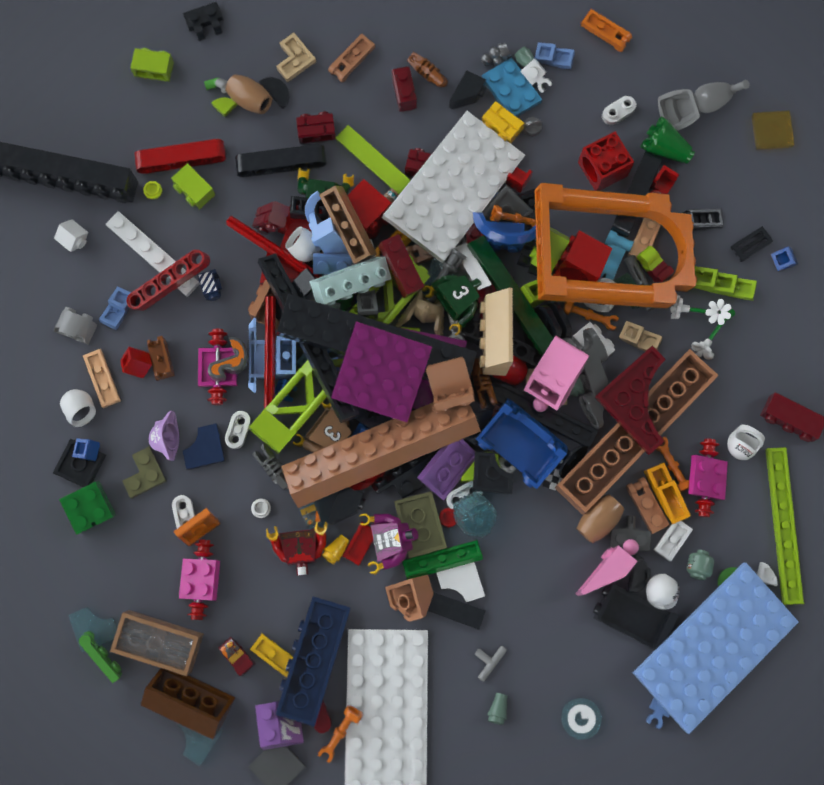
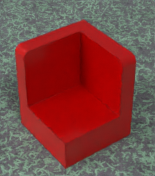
[650,165,679,194]
[505,167,533,193]
[120,347,152,378]

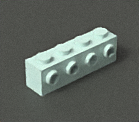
[310,256,391,306]

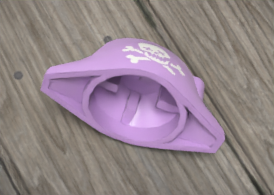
[149,411,179,461]

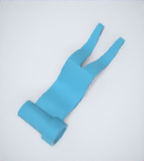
[599,230,634,280]

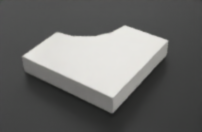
[436,562,485,602]

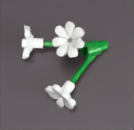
[670,295,735,360]

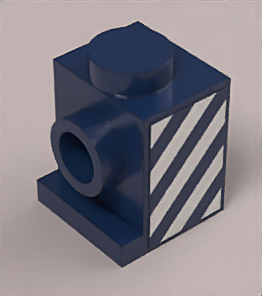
[197,269,222,301]

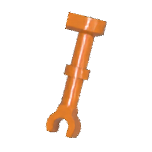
[490,205,536,227]
[563,302,619,331]
[656,436,689,493]
[318,705,363,763]

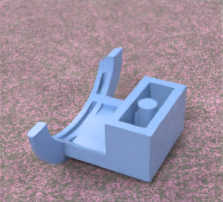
[305,191,349,254]
[248,318,296,393]

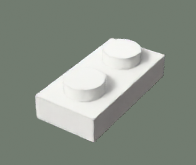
[654,521,693,562]

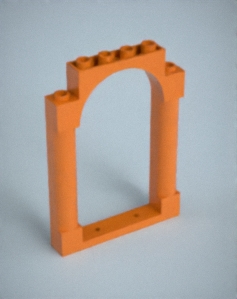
[535,183,697,308]

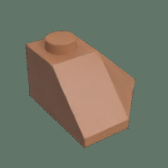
[385,575,433,622]

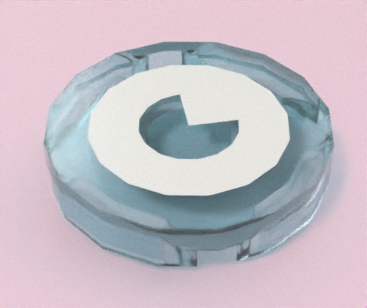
[561,698,602,740]

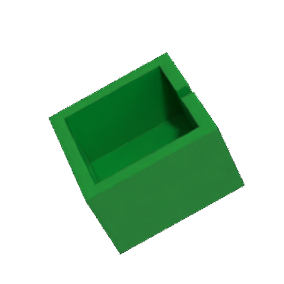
[59,481,116,535]

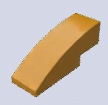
[644,463,691,524]

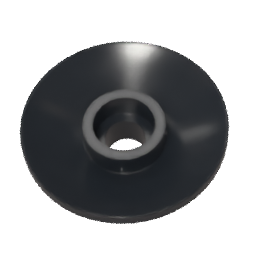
[559,445,587,477]

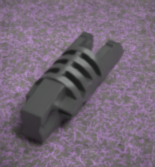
[252,443,288,490]

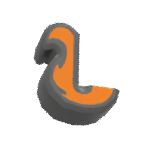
[208,337,249,382]

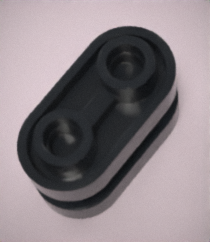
[535,302,572,339]

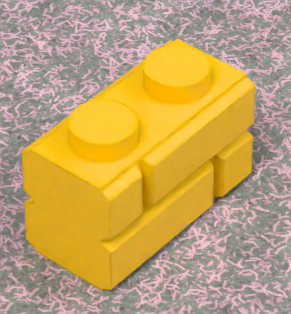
[482,102,525,143]

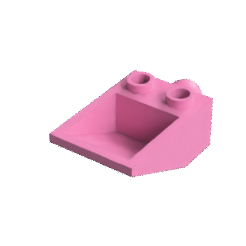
[524,336,589,412]
[575,539,639,596]

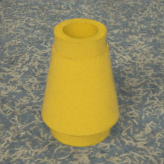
[322,534,349,565]

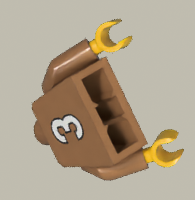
[293,398,351,453]

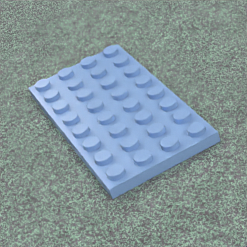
[633,563,799,734]

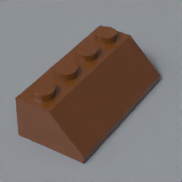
[141,668,235,740]

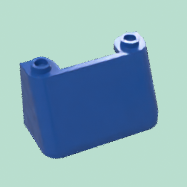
[476,399,568,489]

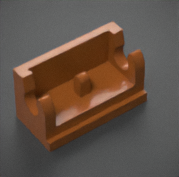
[147,336,175,381]

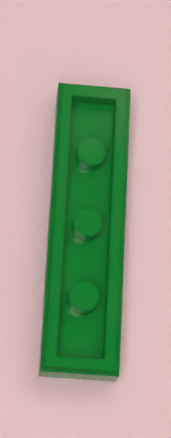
[402,540,483,580]

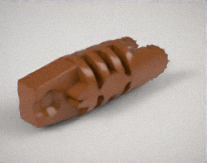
[407,52,448,88]
[471,358,497,409]

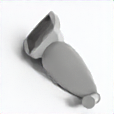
[658,80,750,131]

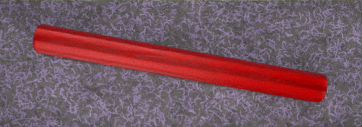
[226,216,322,278]
[264,296,276,408]

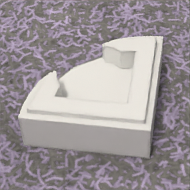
[757,562,777,587]

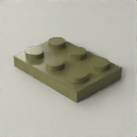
[394,491,447,559]

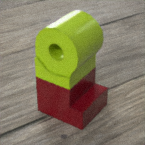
[637,246,674,283]

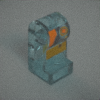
[298,501,323,530]

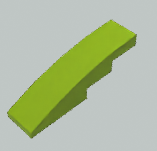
[694,266,757,301]

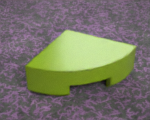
[211,97,238,117]

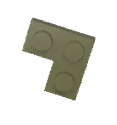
[122,446,167,499]

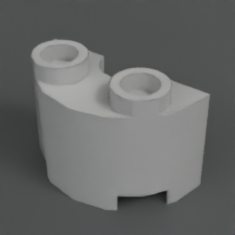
[53,307,97,345]

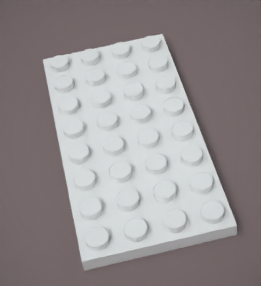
[382,111,525,263]
[345,629,428,785]

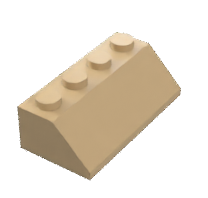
[479,288,513,376]

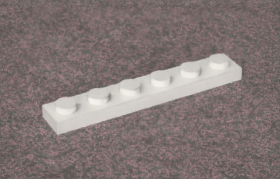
[106,211,200,297]

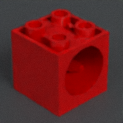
[578,131,634,191]
[347,179,392,239]
[552,230,612,282]

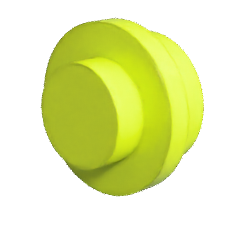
[143,181,162,199]

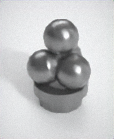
[481,43,511,66]

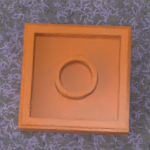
[173,508,220,546]

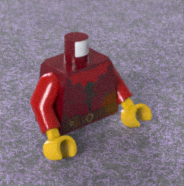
[266,521,328,576]

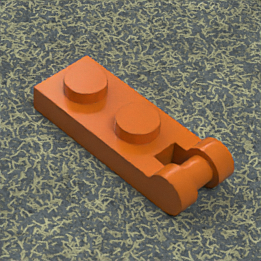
[580,9,633,52]

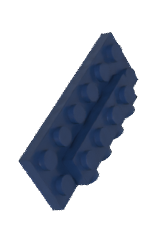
[275,596,351,727]

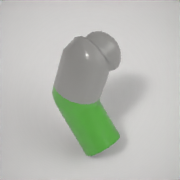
[204,78,228,93]

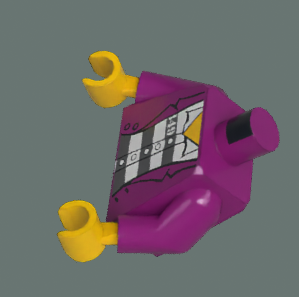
[360,514,418,575]

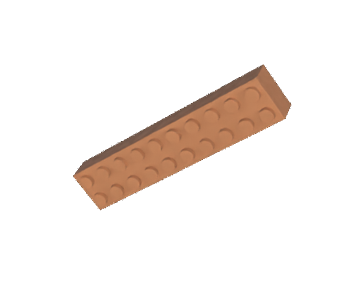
[555,349,719,515]
[282,402,480,508]

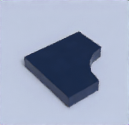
[183,423,225,470]

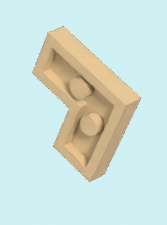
[276,33,316,82]

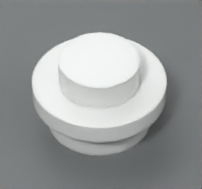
[251,498,271,518]

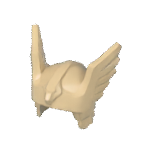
[395,290,445,336]

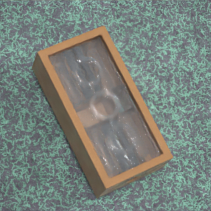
[110,610,204,676]

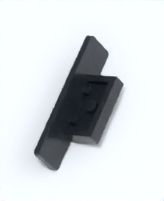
[371,449,439,499]

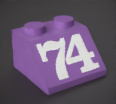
[255,702,304,750]

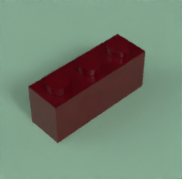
[378,234,425,298]
[760,392,824,442]

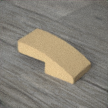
[619,321,662,351]

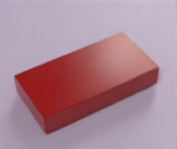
[342,522,373,566]

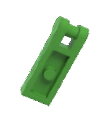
[79,631,122,683]

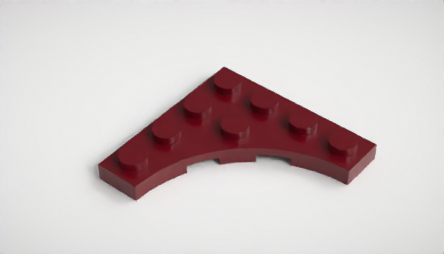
[595,345,666,455]

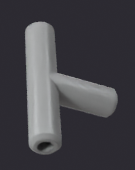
[475,646,507,682]

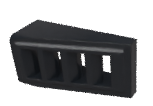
[290,196,328,220]
[683,209,723,231]

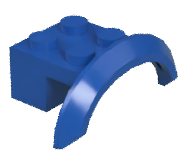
[472,212,536,253]

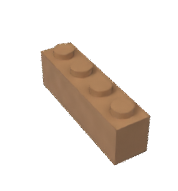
[319,186,377,264]

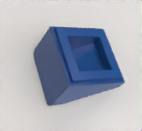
[771,246,798,271]
[72,438,100,461]

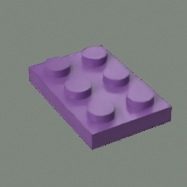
[417,439,475,501]

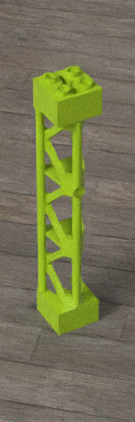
[248,254,430,454]

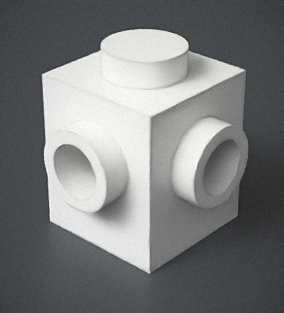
[54,219,88,252]

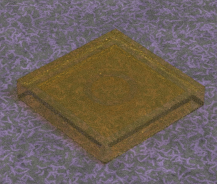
[752,111,794,150]

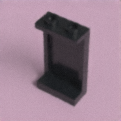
[593,582,678,650]

